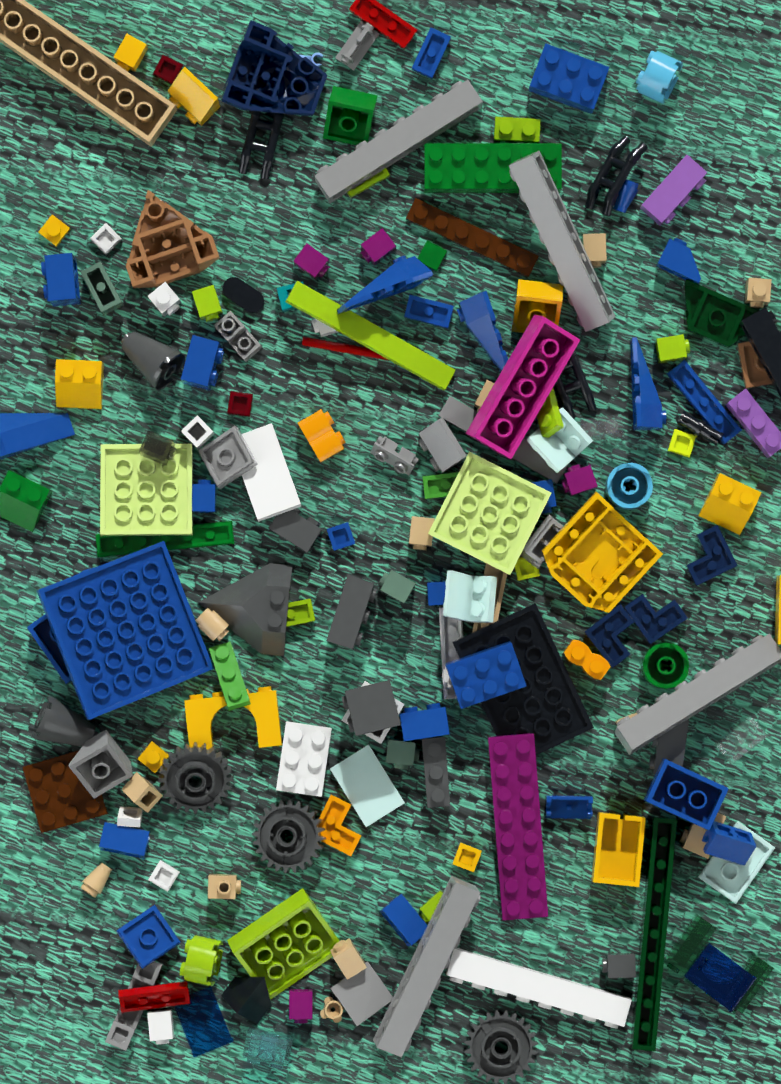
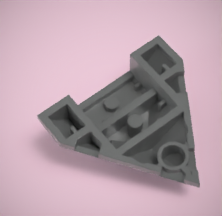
[198,563,293,656]

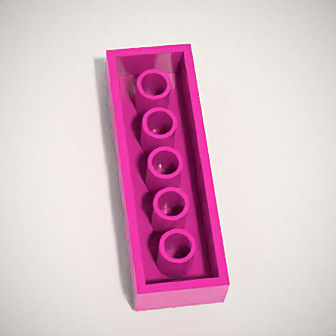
[466,314,580,459]

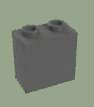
[341,680,401,736]

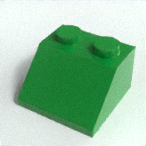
[323,86,378,145]
[0,470,53,532]

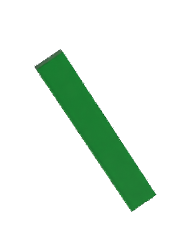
[96,521,235,557]

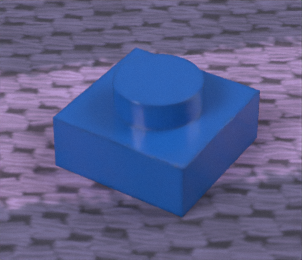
[326,522,355,551]

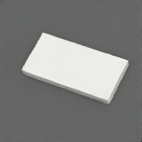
[242,423,301,522]

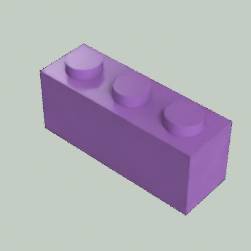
[640,155,707,226]
[725,389,781,458]

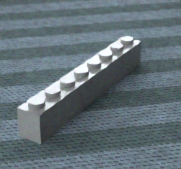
[315,80,483,203]
[509,151,616,332]
[614,633,781,755]
[373,876,481,1058]

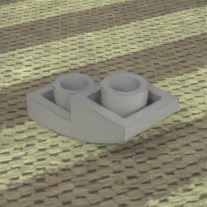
[213,311,263,362]

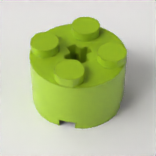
[180,935,223,986]

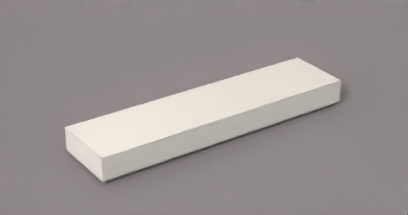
[439,608,463,699]

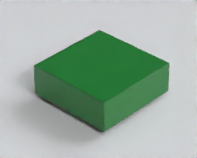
[417,240,447,272]

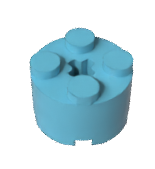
[636,51,683,104]
[605,463,653,510]

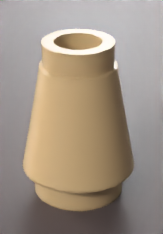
[80,863,112,898]

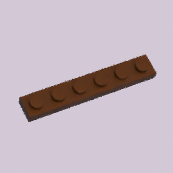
[406,198,539,277]

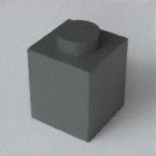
[602,952,636,978]

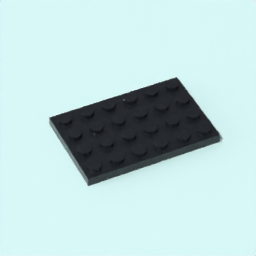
[452,603,594,755]

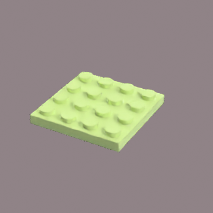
[100,444,193,536]
[428,452,552,575]

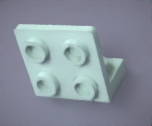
[527,407,593,473]
[443,570,497,623]

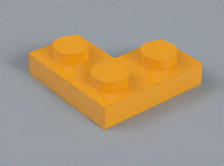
[319,794,362,856]

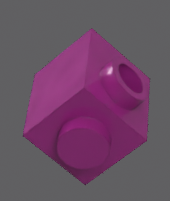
[561,464,598,497]

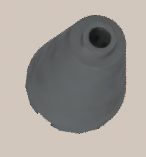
[121,331,185,391]
[31,695,98,747]

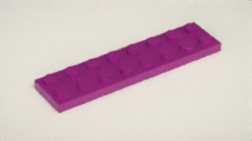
[488,733,548,920]

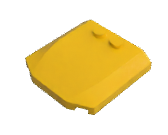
[541,492,663,613]

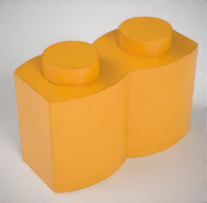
[298,409,346,463]
[563,639,611,680]

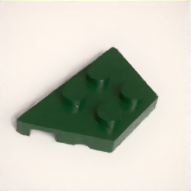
[684,279,759,348]

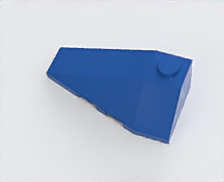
[337,256,433,314]
[457,291,508,372]
[630,337,666,430]
[0,413,75,460]

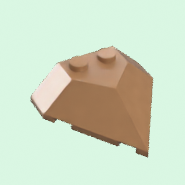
[126,190,220,288]

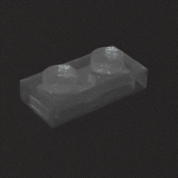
[576,414,624,441]

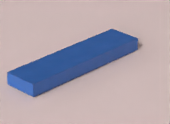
[667,359,742,445]

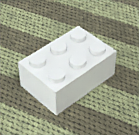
[276,721,332,797]

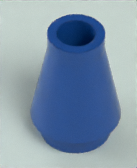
[613,179,639,213]

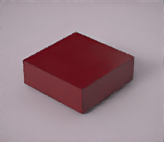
[152,55,183,85]
[227,391,253,417]

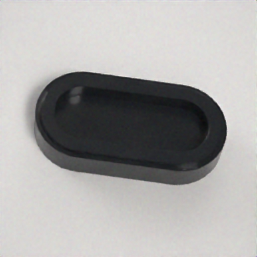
[222,277,264,313]

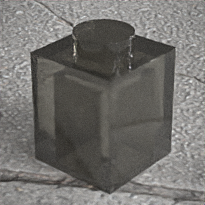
[139,431,177,465]

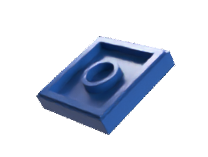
[116,905,181,969]

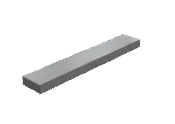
[438,396,568,484]

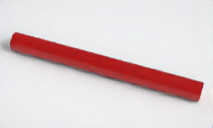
[302,336,390,361]

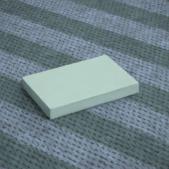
[330,744,405,827]
[698,821,775,904]

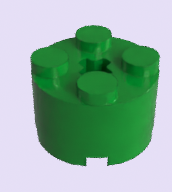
[641,643,689,689]

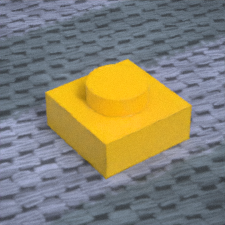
[38,215,70,247]
[138,741,169,773]
[452,842,482,872]

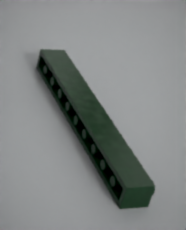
[630,816,677,1051]

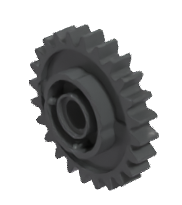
[158,742,232,814]
[252,799,326,873]
[464,1009,538,1084]

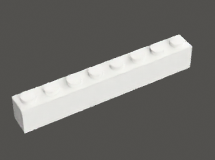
[446,948,632,1029]

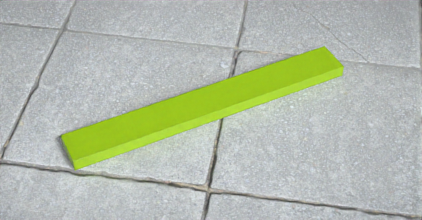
[285,281,455,391]

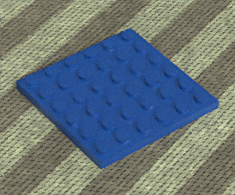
[36,541,214,720]

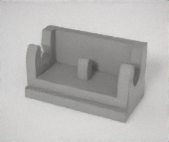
[520,514,564,569]

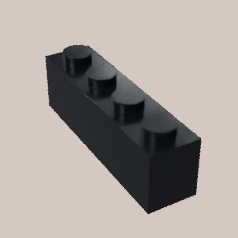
[739,308,781,398]

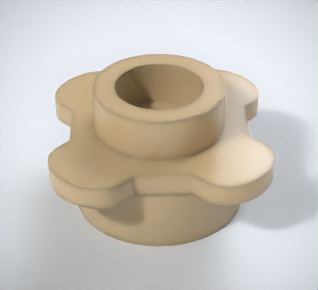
[320,997,344,1023]

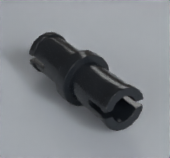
[677,411,724,446]

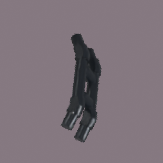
[238,111,285,179]
[585,136,648,216]
[554,350,597,419]

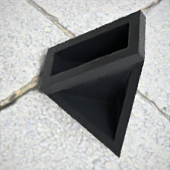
[221,977,272,1023]

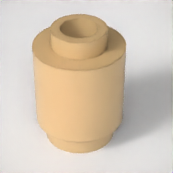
[195,608,229,641]

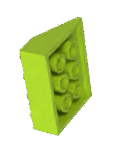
[227,888,340,1000]

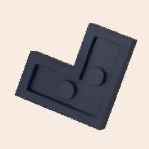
[686,525,738,586]
[624,594,688,645]
[584,604,634,668]

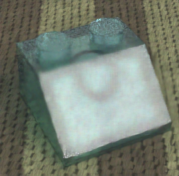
[243,1028,294,1069]

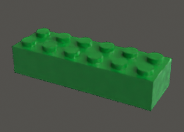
[424,143,562,193]

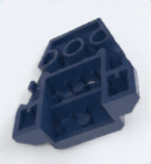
[221,20,327,116]

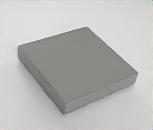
[198,426,258,489]
[330,961,393,1026]

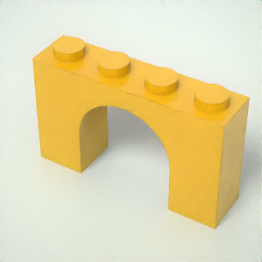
[184,686,282,750]

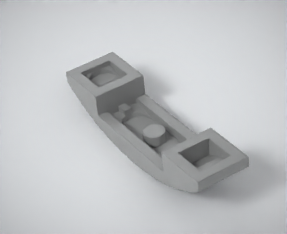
[105,961,163,1051]

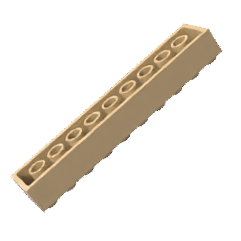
[0,0,177,147]

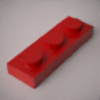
[349,0,418,50]
[118,981,190,1013]

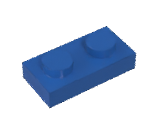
[412,28,451,79]
[404,295,454,329]

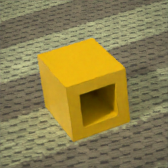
[114,34,148,72]

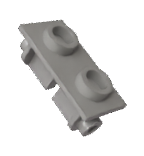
[335,21,379,71]
[370,436,419,475]

